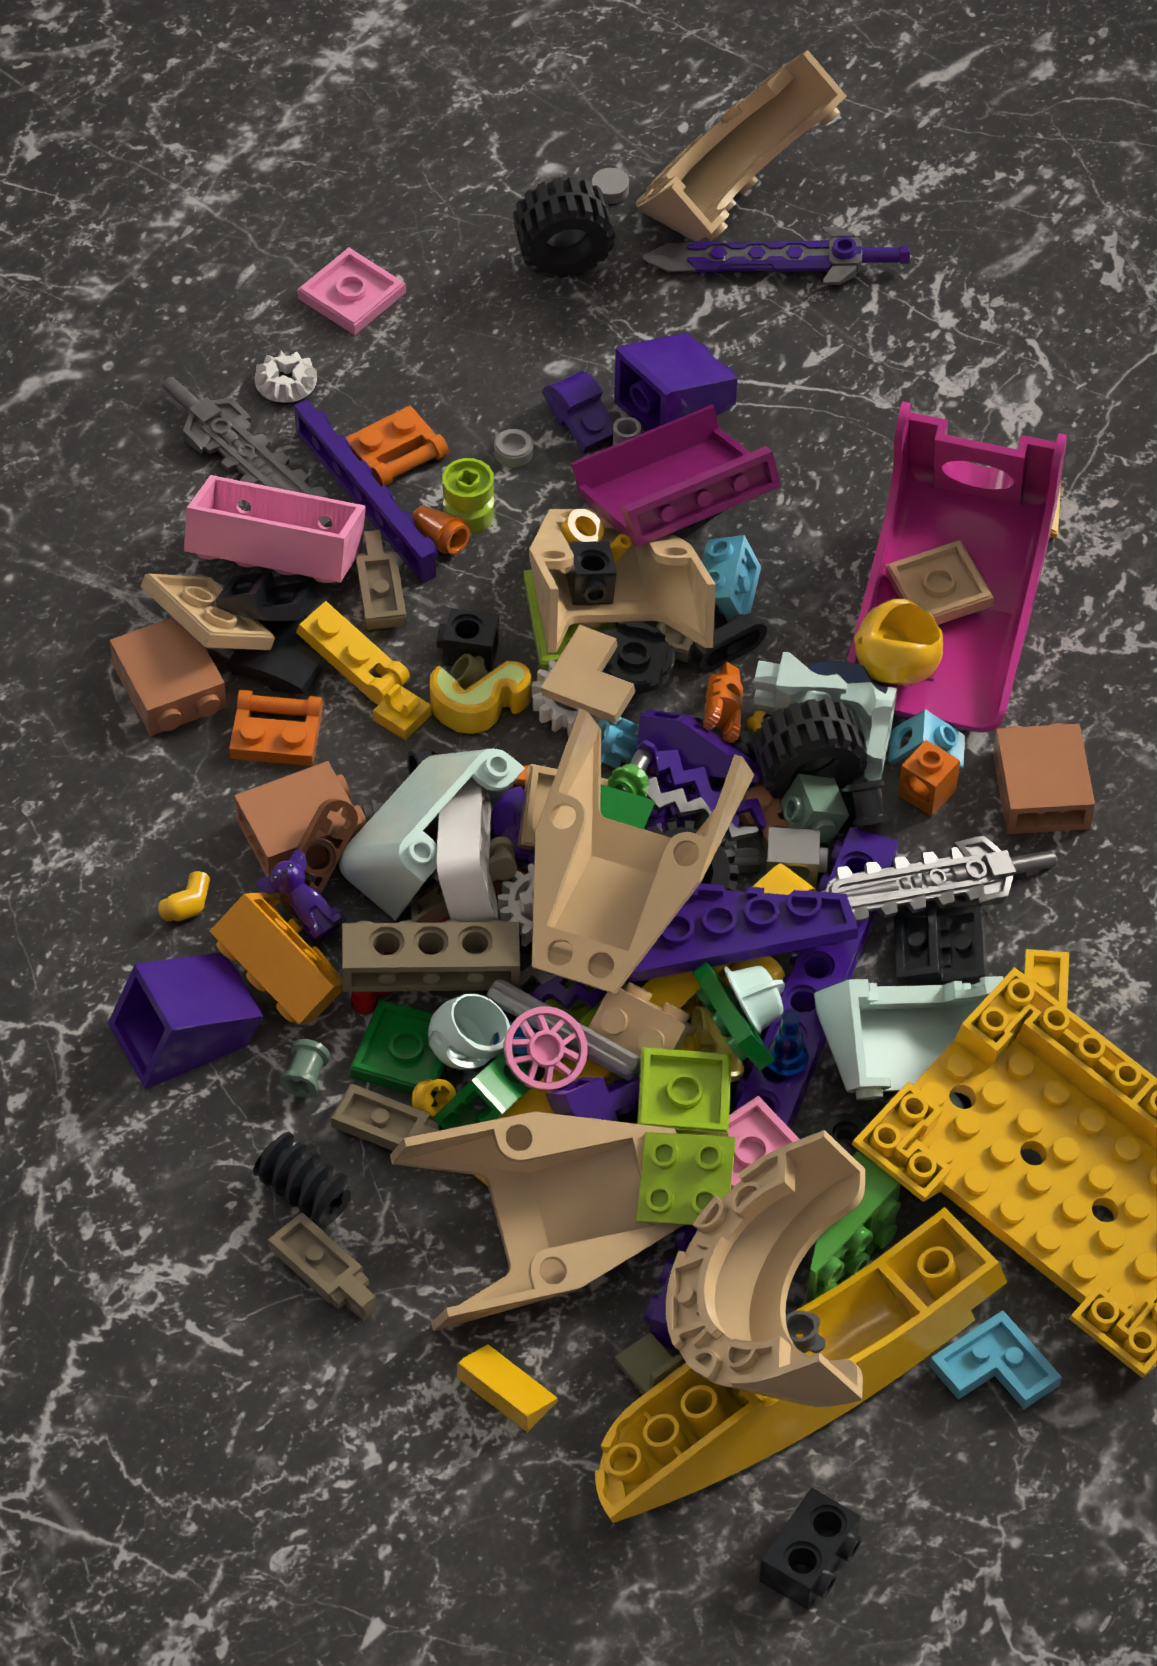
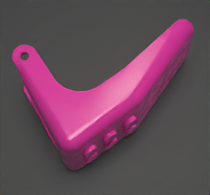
[847,401,1067,733]

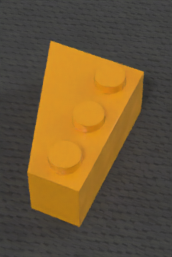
[209,892,343,1024]

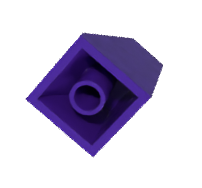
[614,333,738,432]

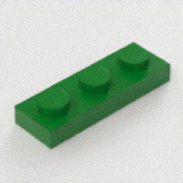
[693,961,774,1071]

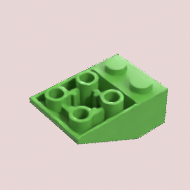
[806,1151,901,1304]

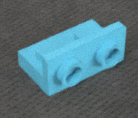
[702,535,761,623]

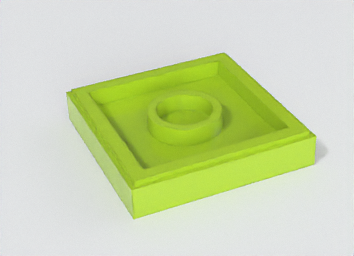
[637,1047,732,1136]

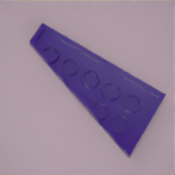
[624,883,858,984]

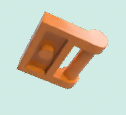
[345,405,449,487]
[229,690,323,766]

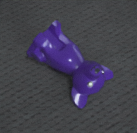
[257,850,347,946]

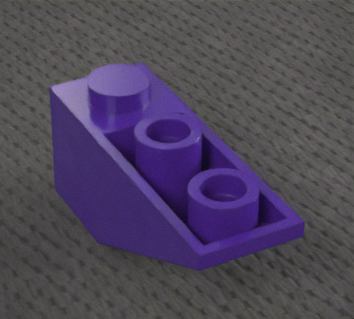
[637,709,763,787]

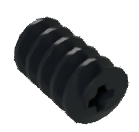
[253,1131,351,1227]

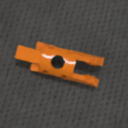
[703,662,743,743]

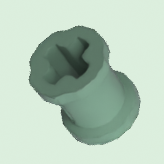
[280,1039,330,1098]

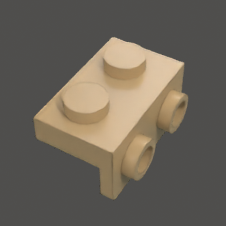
[588,982,697,1060]

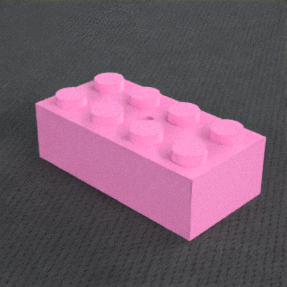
[184,475,366,583]

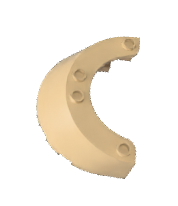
[635,50,846,241]
[666,1130,865,1407]

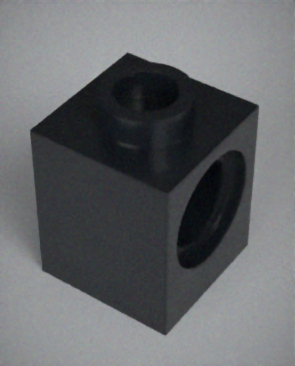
[565,541,617,605]
[437,608,500,672]

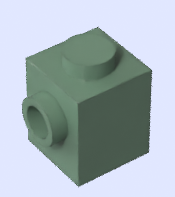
[780,774,849,844]

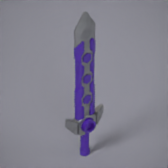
[643,227,910,285]

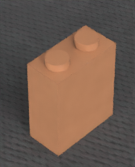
[110,617,227,736]
[993,723,1095,834]
[234,761,367,877]

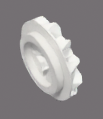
[254,350,317,403]

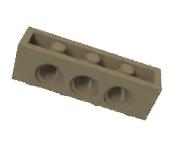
[342,919,520,992]

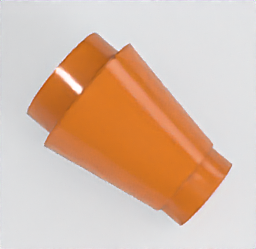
[412,505,470,554]

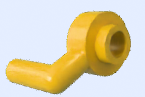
[561,509,632,564]

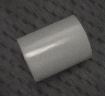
[613,417,641,445]

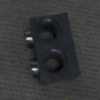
[759,1487,862,1610]

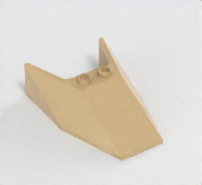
[529,508,716,653]
[532,708,754,994]
[390,1111,684,1331]

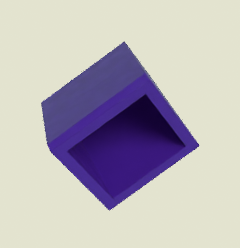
[108,952,263,1088]

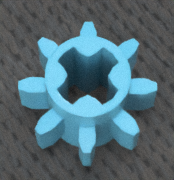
[597,717,638,769]

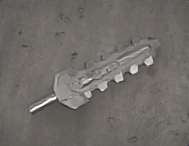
[162,377,330,527]
[821,836,1056,923]

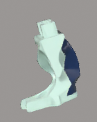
[753,652,897,782]

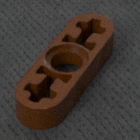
[275,799,358,915]

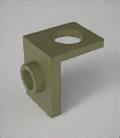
[615,1333,686,1395]

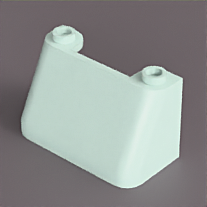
[339,748,525,921]
[814,976,1003,1100]

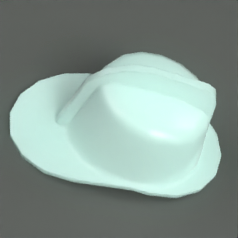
[724,966,785,1036]

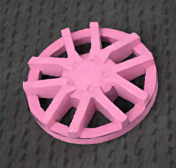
[503,1006,588,1091]

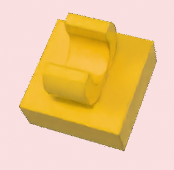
[373,683,432,741]

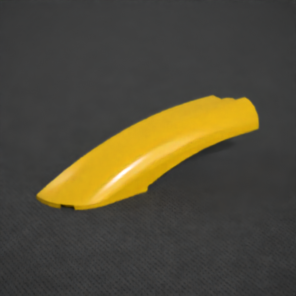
[595,1207,1007,1523]

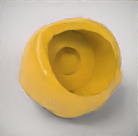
[854,599,943,686]

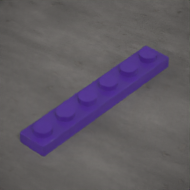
[294,399,438,584]

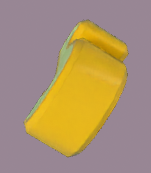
[430,661,531,734]

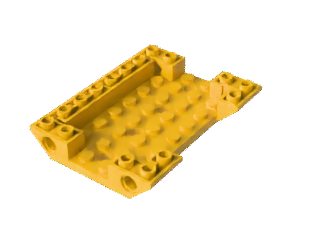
[852,967,1157,1378]

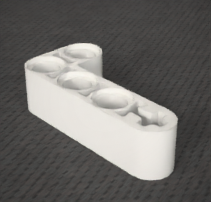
[437,777,499,922]

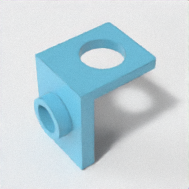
[888,709,965,769]

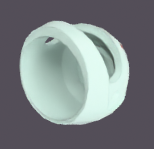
[428,994,510,1070]

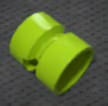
[442,458,494,534]

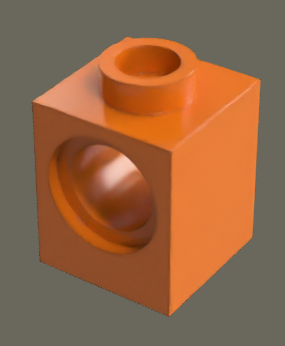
[898,740,960,817]

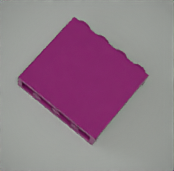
[571,405,781,547]

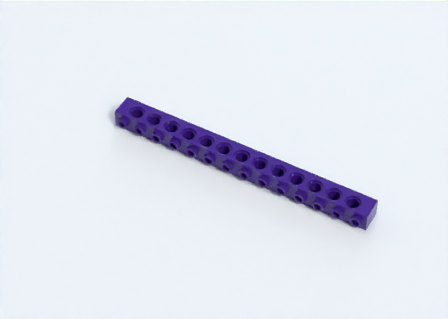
[644,827,899,1351]

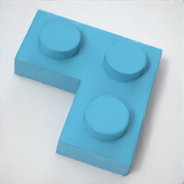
[929,1310,1062,1409]

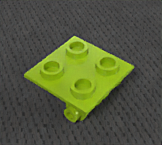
[636,1132,736,1226]

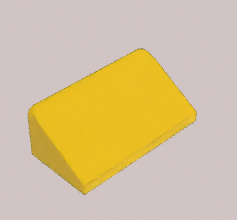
[457,1344,558,1433]

